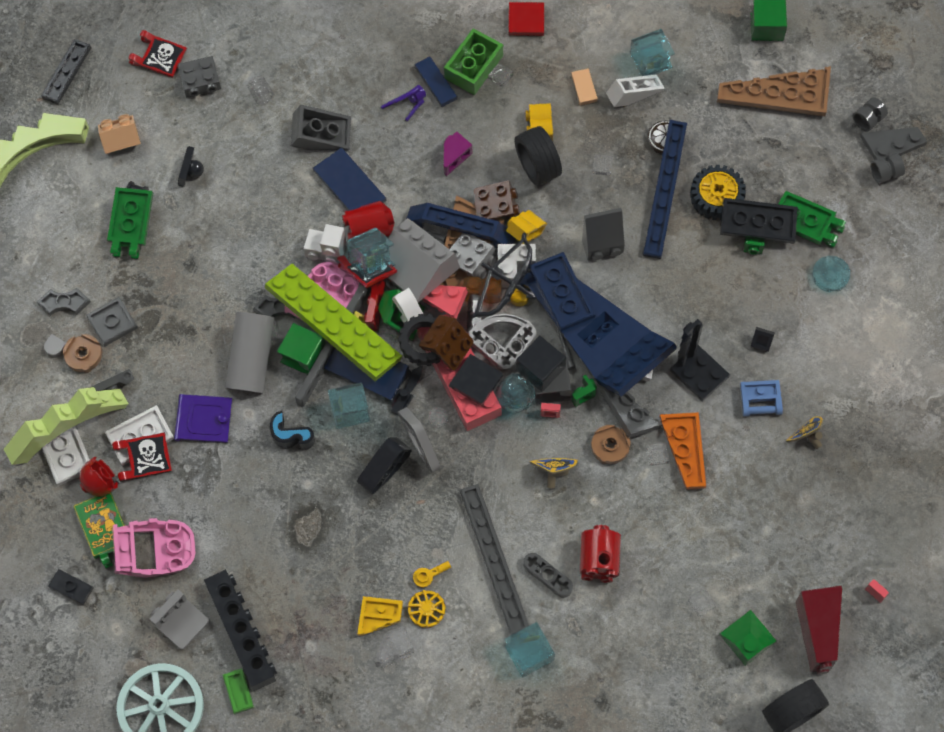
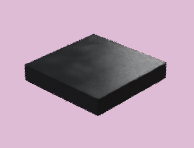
[449,354,503,406]

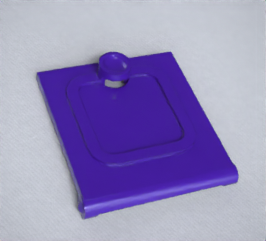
[174,394,232,443]

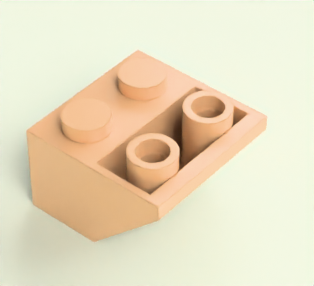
[98,114,141,154]

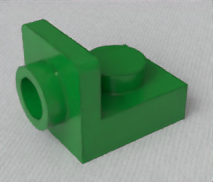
[743,238,765,255]
[572,375,597,408]

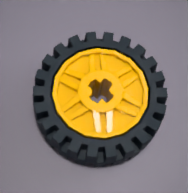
[690,165,746,220]

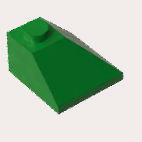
[378,289,425,341]
[719,610,777,666]

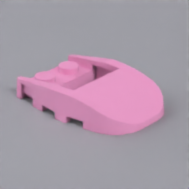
[285,261,359,321]
[112,518,195,578]

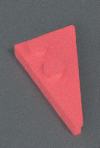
[422,285,468,319]

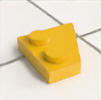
[357,596,403,636]

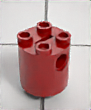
[342,201,395,247]
[580,525,621,583]

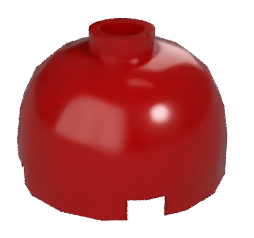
[80,457,118,497]

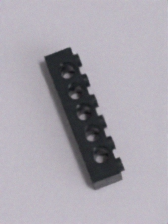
[204,569,277,691]

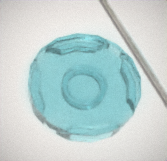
[812,256,850,292]

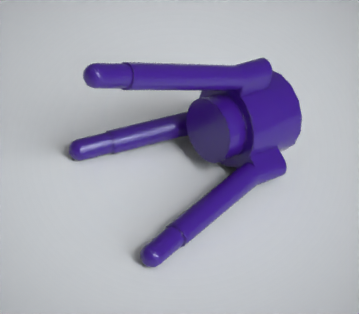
[381,85,426,121]

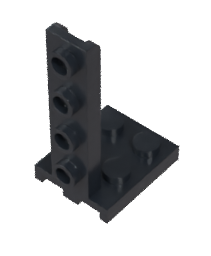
[670,319,730,402]

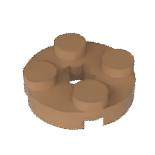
[63,334,103,373]
[591,425,630,464]

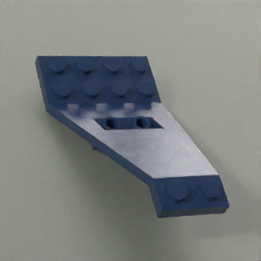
[520,272,677,397]

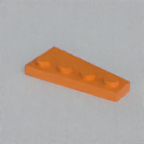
[659,412,706,490]

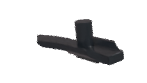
[391,366,423,416]

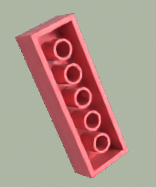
[417,314,502,431]

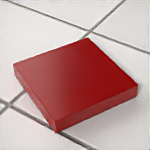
[509,2,544,36]

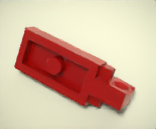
[364,280,385,331]

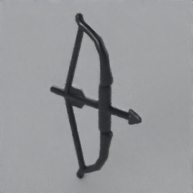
[472,233,536,318]

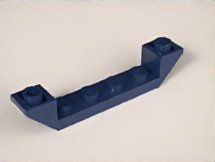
[406,203,516,249]

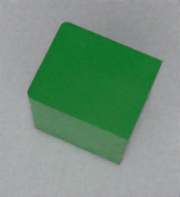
[750,0,787,41]
[277,323,326,375]

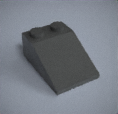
[291,104,351,151]
[582,208,625,260]

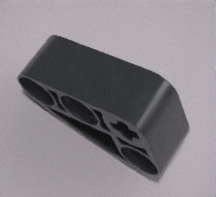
[357,437,412,494]

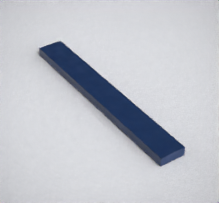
[643,120,687,259]

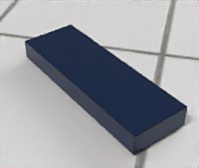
[415,56,457,107]

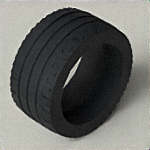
[514,126,562,186]
[762,679,829,732]

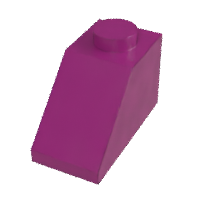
[444,132,473,176]

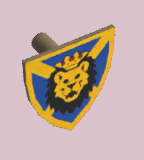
[786,416,824,449]
[530,458,578,488]

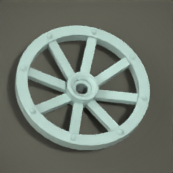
[117,663,204,732]

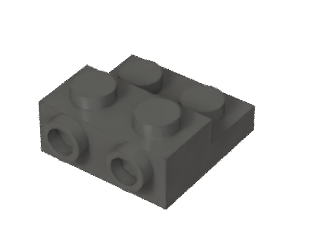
[178,56,221,97]

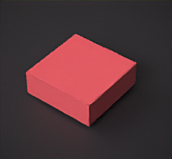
[540,403,561,418]
[865,579,889,603]

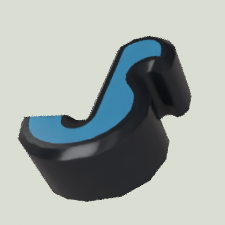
[270,410,315,450]

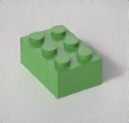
[444,28,503,95]

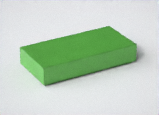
[223,668,254,714]

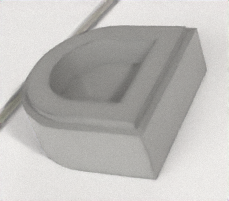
[44,334,66,357]

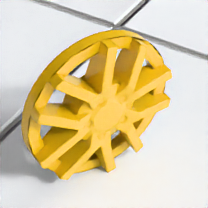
[408,590,446,628]

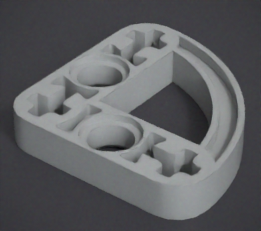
[467,314,536,370]
[398,407,441,472]

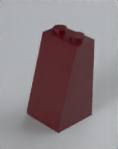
[795,585,842,675]

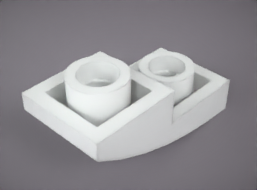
[392,288,423,323]

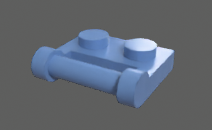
[740,380,783,417]

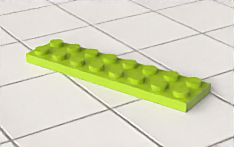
[265,264,402,381]

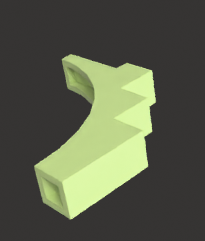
[0,113,89,187]
[4,387,129,465]

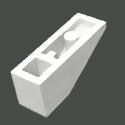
[606,75,665,107]

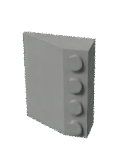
[378,218,460,302]

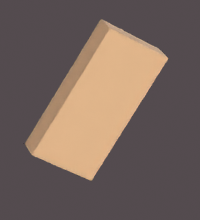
[571,68,597,105]

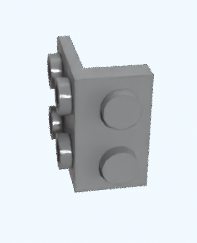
[450,233,498,286]
[150,590,209,649]

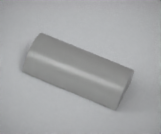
[225,312,274,393]

